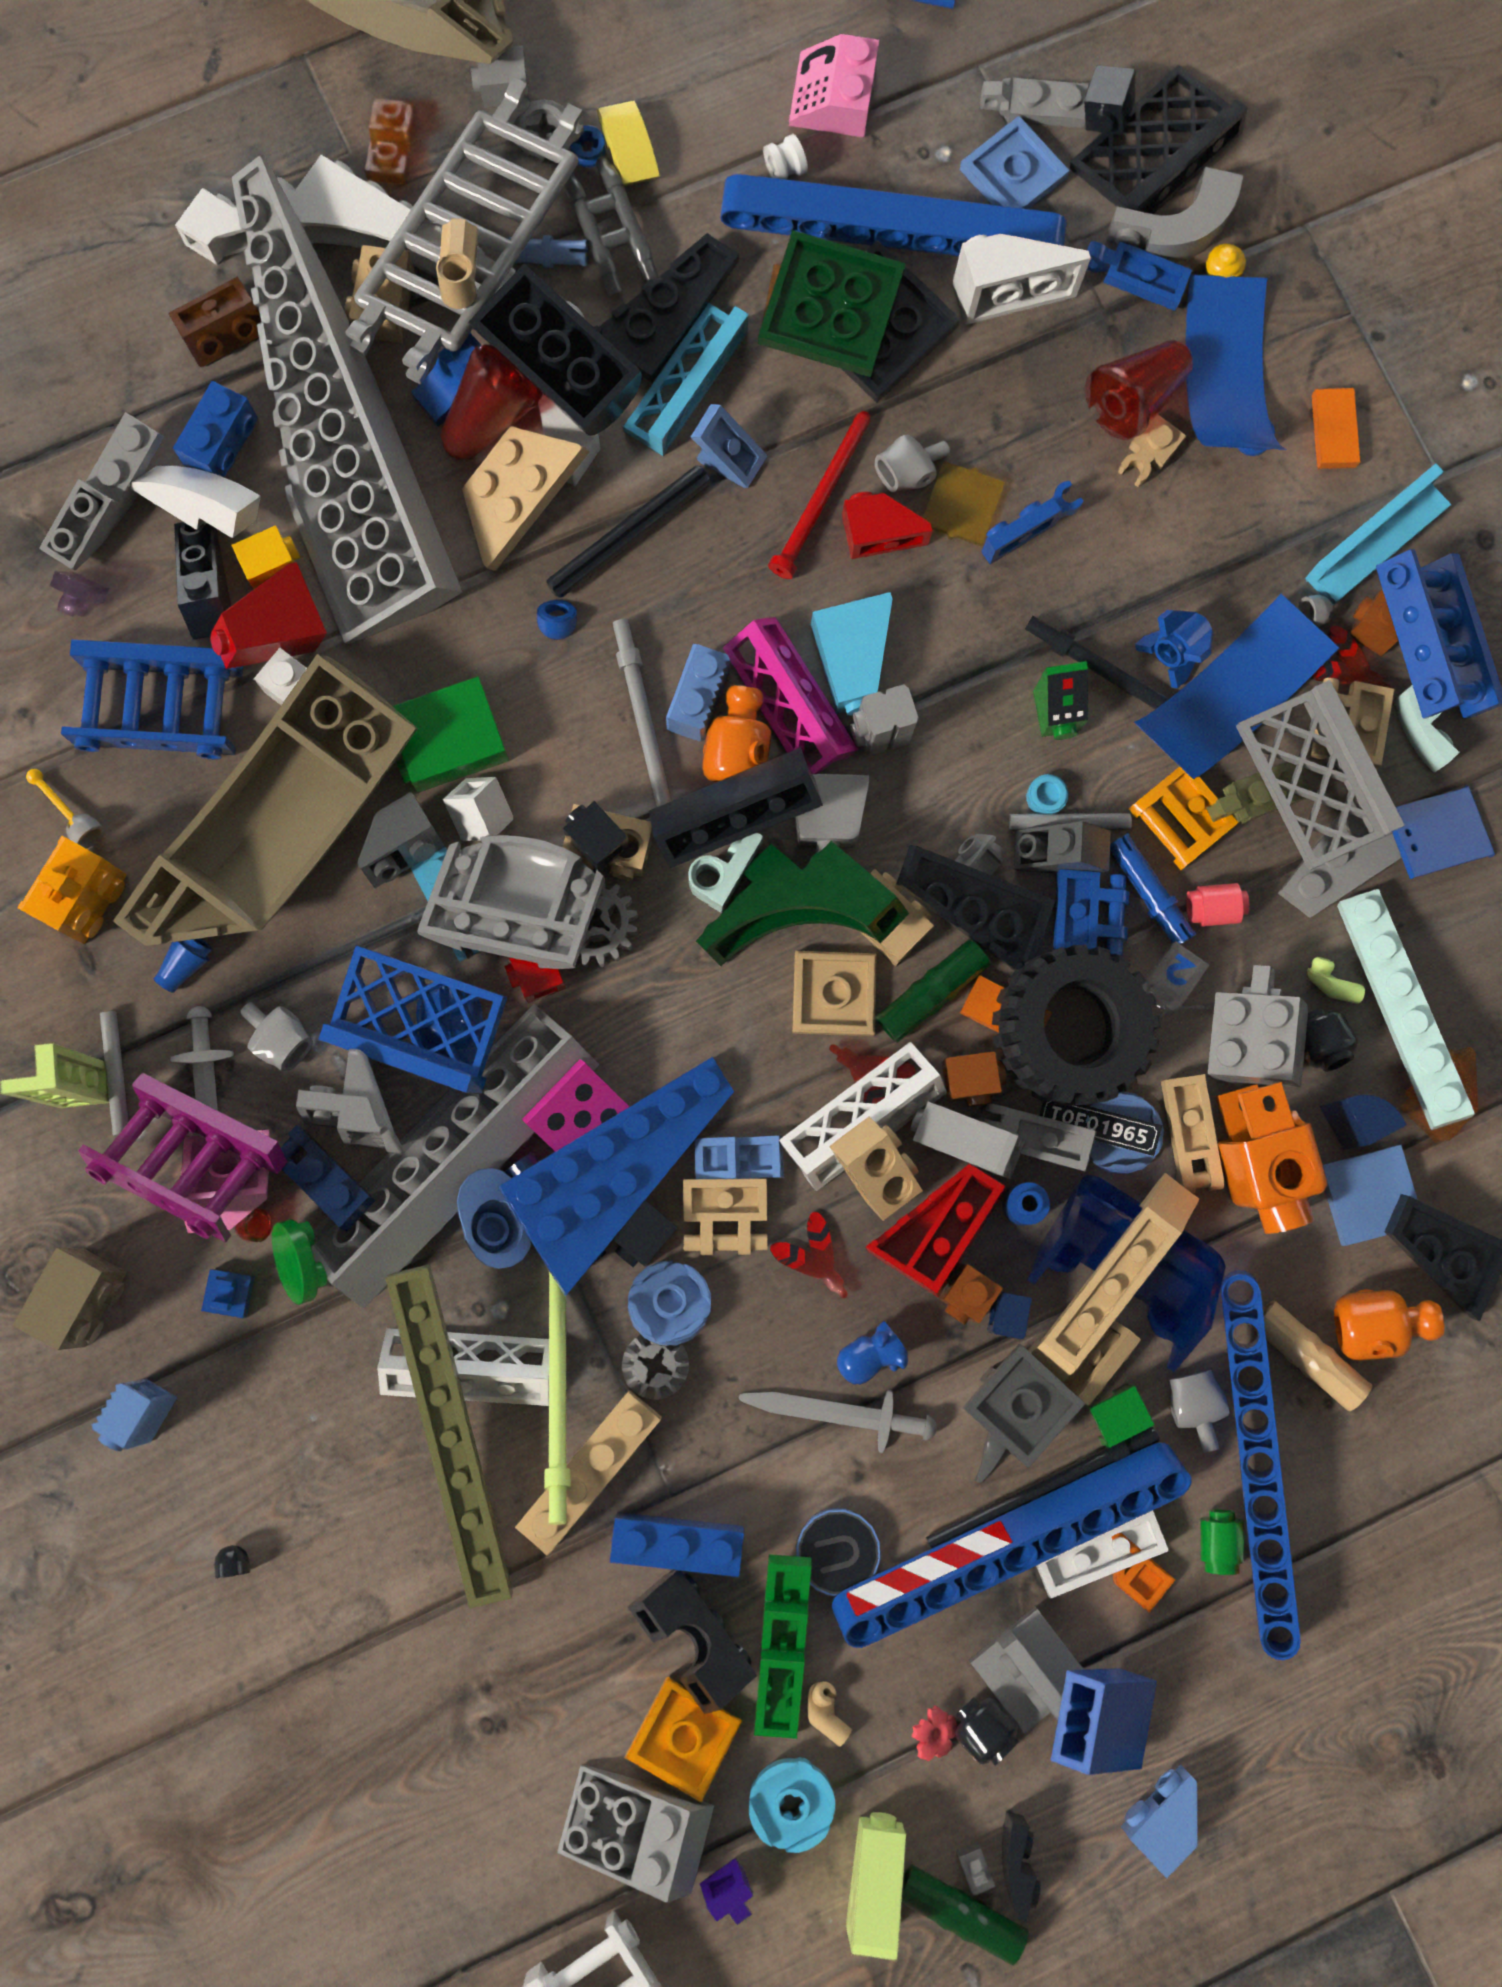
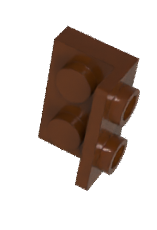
[168,276,261,367]

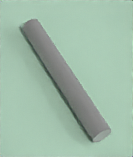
[1009,813,1132,830]
[100,1011,129,1136]

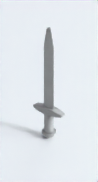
[170,1006,235,1136]
[739,1389,937,1453]

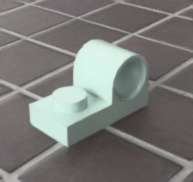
[688,833,763,913]

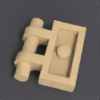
[1311,678,1394,769]
[683,1179,767,1255]

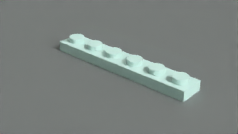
[1337,889,1475,1130]

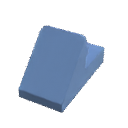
[691,404,768,488]

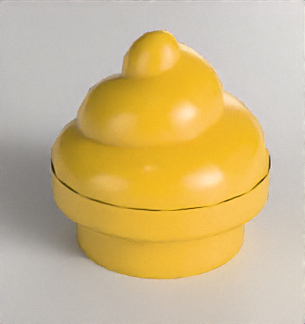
[1206,243,1246,277]

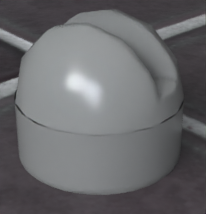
[1298,595,1333,627]

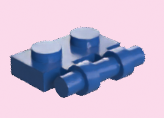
[1053,869,1130,957]

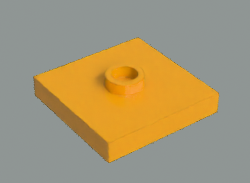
[624,1677,743,1802]

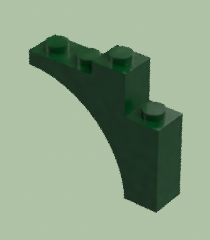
[696,841,909,966]

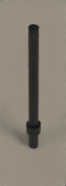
[1025,616,1230,754]
[926,1426,1160,1549]

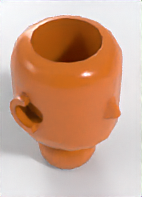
[702,685,772,782]
[1334,1289,1444,1361]

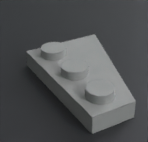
[1278,801,1413,918]

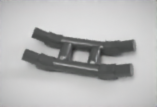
[564,156,659,296]

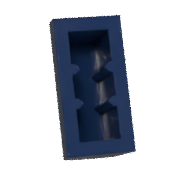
[1319,1095,1407,1150]

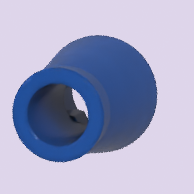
[153,938,212,993]

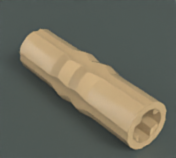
[1251,1300,1372,1411]

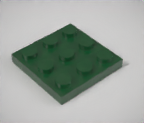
[758,230,906,377]

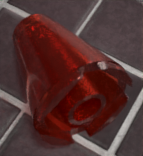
[1084,340,1193,441]
[440,344,543,460]

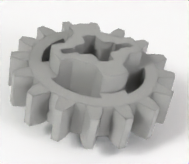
[579,880,638,967]

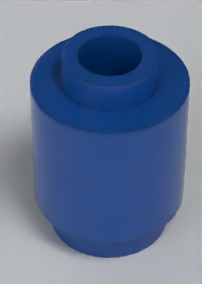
[1002,1182,1050,1226]

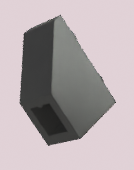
[357,792,445,889]
[1014,821,1111,874]

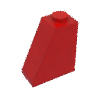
[211,562,327,669]

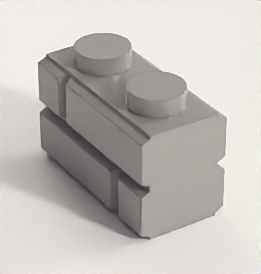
[850,684,919,756]

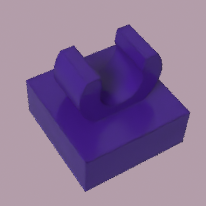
[700,1858,753,1925]

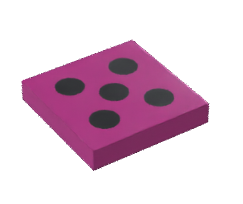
[522,1059,629,1152]

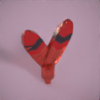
[1311,626,1391,688]
[829,1044,916,1104]
[770,1212,848,1299]

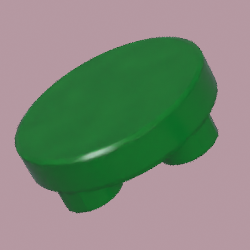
[272,1219,327,1305]

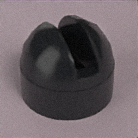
[214,1545,250,1578]

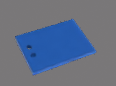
[1393,786,1495,879]

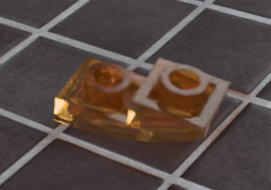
[365,98,414,185]

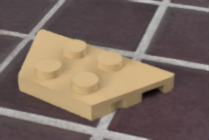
[462,426,590,571]

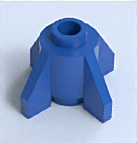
[1135,610,1213,689]

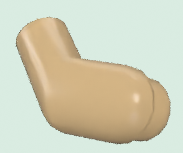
[807,1681,852,1747]

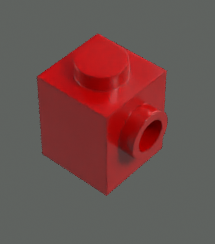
[504,957,566,1003]

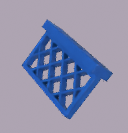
[319,946,508,1094]

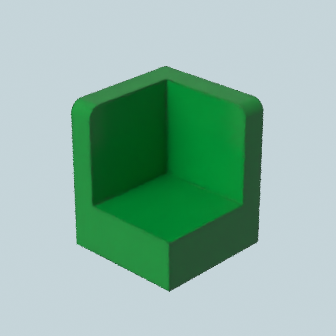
[1090,1384,1154,1448]

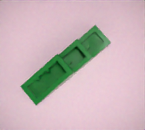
[754,1554,812,1739]

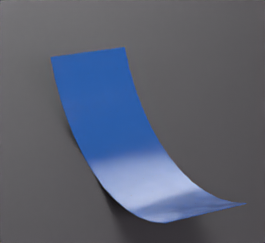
[1185,275,1287,450]
[1134,593,1339,779]

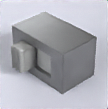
[956,1841,996,1896]

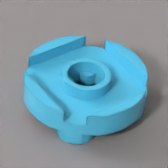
[749,1757,836,1853]

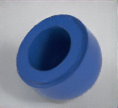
[537,600,577,640]

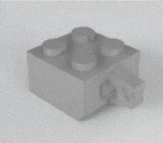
[1208,965,1308,1087]

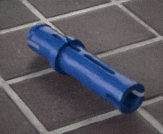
[1110,833,1197,949]

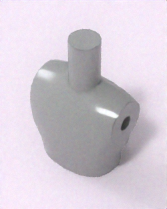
[875,434,950,492]
[241,1002,313,1072]
[1169,1369,1230,1452]

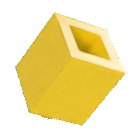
[231,525,301,589]

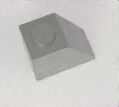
[911,1102,1025,1179]

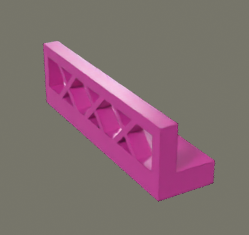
[723,617,859,774]

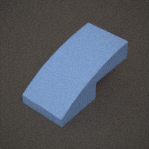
[694,1136,784,1179]

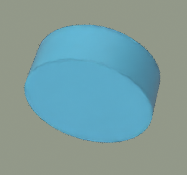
[1026,774,1069,814]

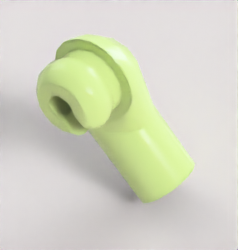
[1307,957,1365,1004]

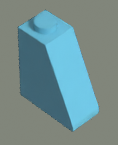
[811,592,892,715]

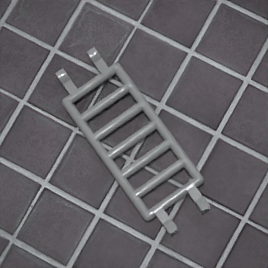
[346,78,584,384]

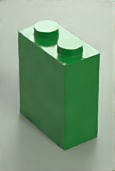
[393,676,509,793]

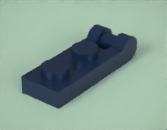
[281,1124,376,1232]

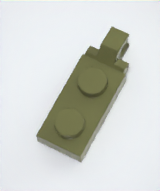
[1206,762,1312,824]

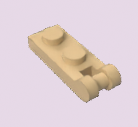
[1161,1074,1224,1194]

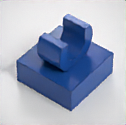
[201,1269,255,1318]

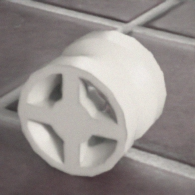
[763,134,808,180]

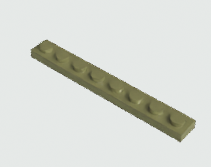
[386,1264,513,1609]

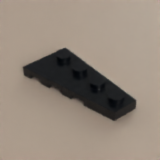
[594,233,739,382]
[896,845,1056,971]

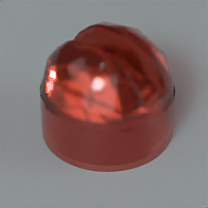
[234,1208,272,1242]

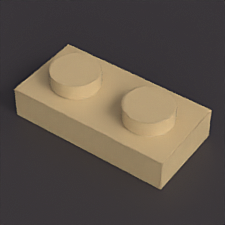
[1063,1320,1141,1406]

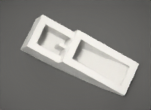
[131,466,261,538]

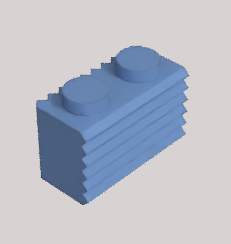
[666,644,730,742]
[92,1379,177,1452]

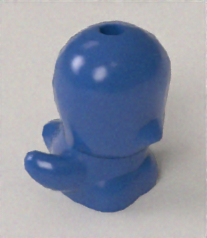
[837,1321,909,1384]

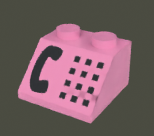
[789,34,879,138]

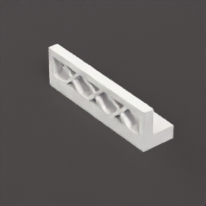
[779,1042,947,1191]
[377,1328,549,1406]

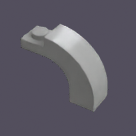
[1106,167,1243,263]

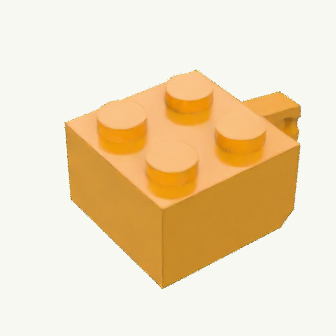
[17,836,127,945]

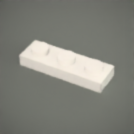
[1037,1510,1169,1598]

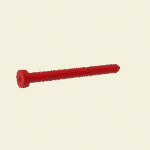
[768,411,871,579]

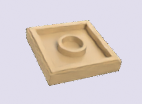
[792,951,877,1036]

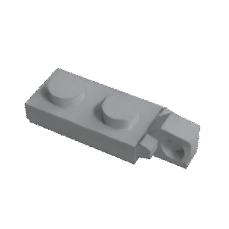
[980,78,1088,128]

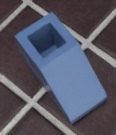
[1121,1765,1197,1878]

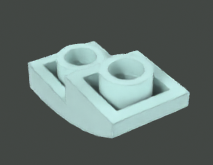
[1394,685,1460,773]

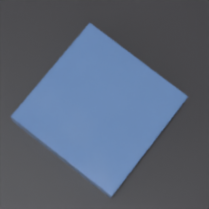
[959,116,1070,209]
[1323,1145,1418,1246]

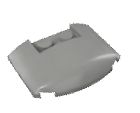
[417,835,605,969]

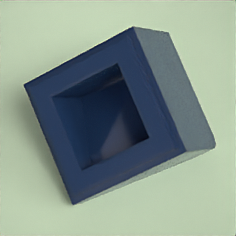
[987,1292,1032,1339]

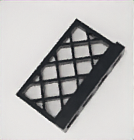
[1069,65,1248,214]

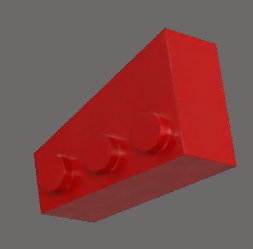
[865,1163,1005,1297]

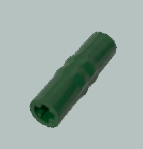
[875,939,991,1043]
[901,1864,1029,1966]

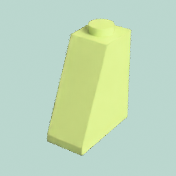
[846,1812,906,1960]

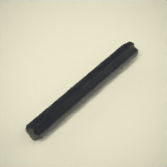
[546,465,711,598]

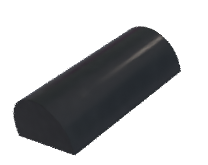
[469,263,642,436]

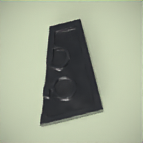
[1384,1194,1502,1322]

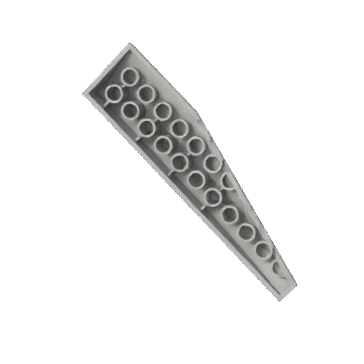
[232,155,462,644]

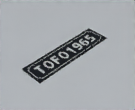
[1039,1100,1162,1156]

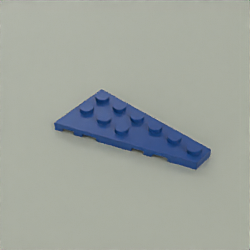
[498,1057,734,1296]

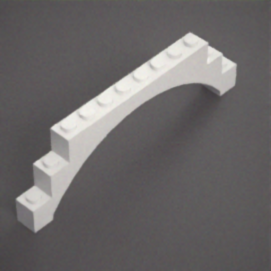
[175,155,600,487]

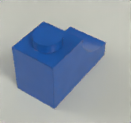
[411,332,499,427]

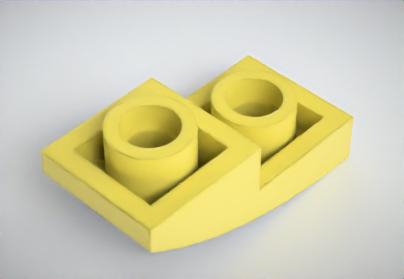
[597,101,660,187]

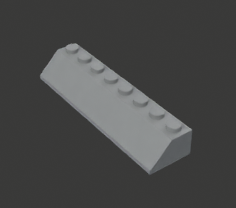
[311,1004,600,1309]

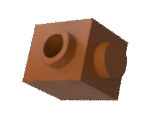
[1349,589,1398,656]
[941,1051,1006,1107]
[939,1264,1003,1325]

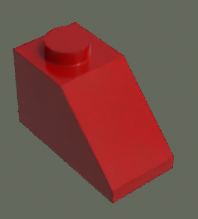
[842,491,933,559]

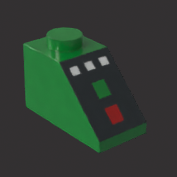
[1033,661,1088,740]

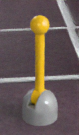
[26,769,104,849]

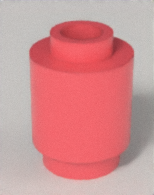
[1186,883,1250,927]

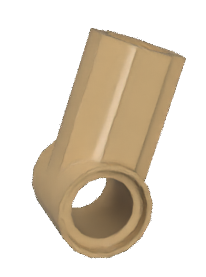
[436,218,478,309]

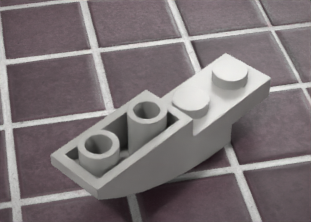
[39,412,165,571]

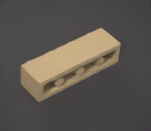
[515,1389,662,1556]

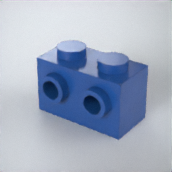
[173,381,258,477]

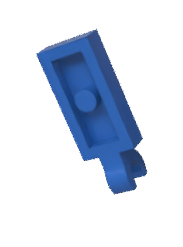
[1087,241,1192,311]
[981,481,1083,564]

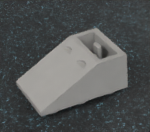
[557,1765,714,1902]

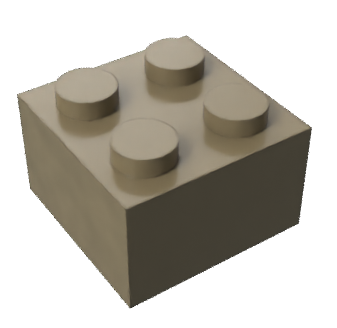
[12,1248,127,1350]

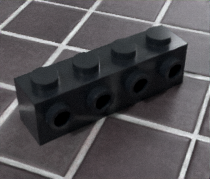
[649,747,823,868]

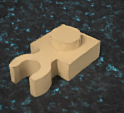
[1118,413,1187,487]

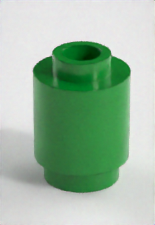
[1200,1509,1244,1575]

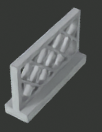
[1236,680,1405,871]

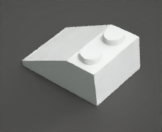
[953,234,1091,325]

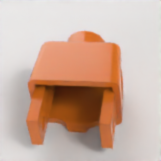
[1215,1082,1327,1234]

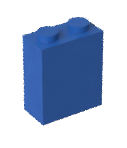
[1051,1668,1157,1775]

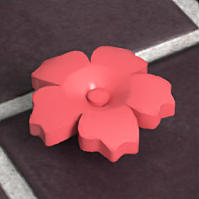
[912,1705,957,1761]

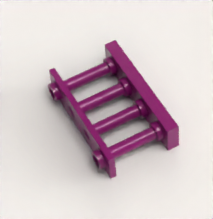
[78,1073,287,1242]

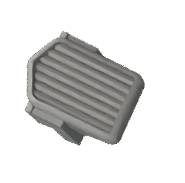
[296,1048,403,1153]

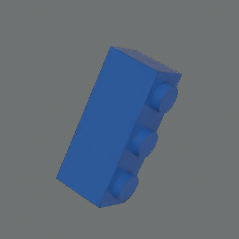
[610,1512,744,1577]

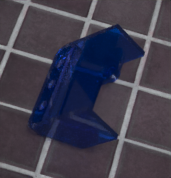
[1028,1175,1226,1372]

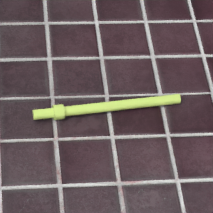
[544,1271,571,1525]

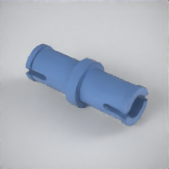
[508,235,589,268]

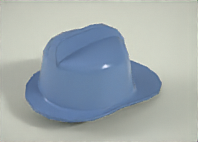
[457,1168,531,1269]

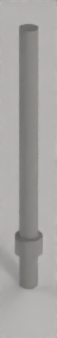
[613,619,671,807]

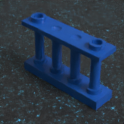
[1375,549,1502,719]
[61,639,244,760]

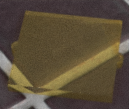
[923,461,1005,547]

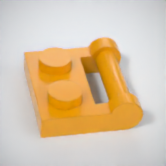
[1128,766,1239,870]

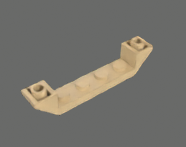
[1028,1173,1199,1383]

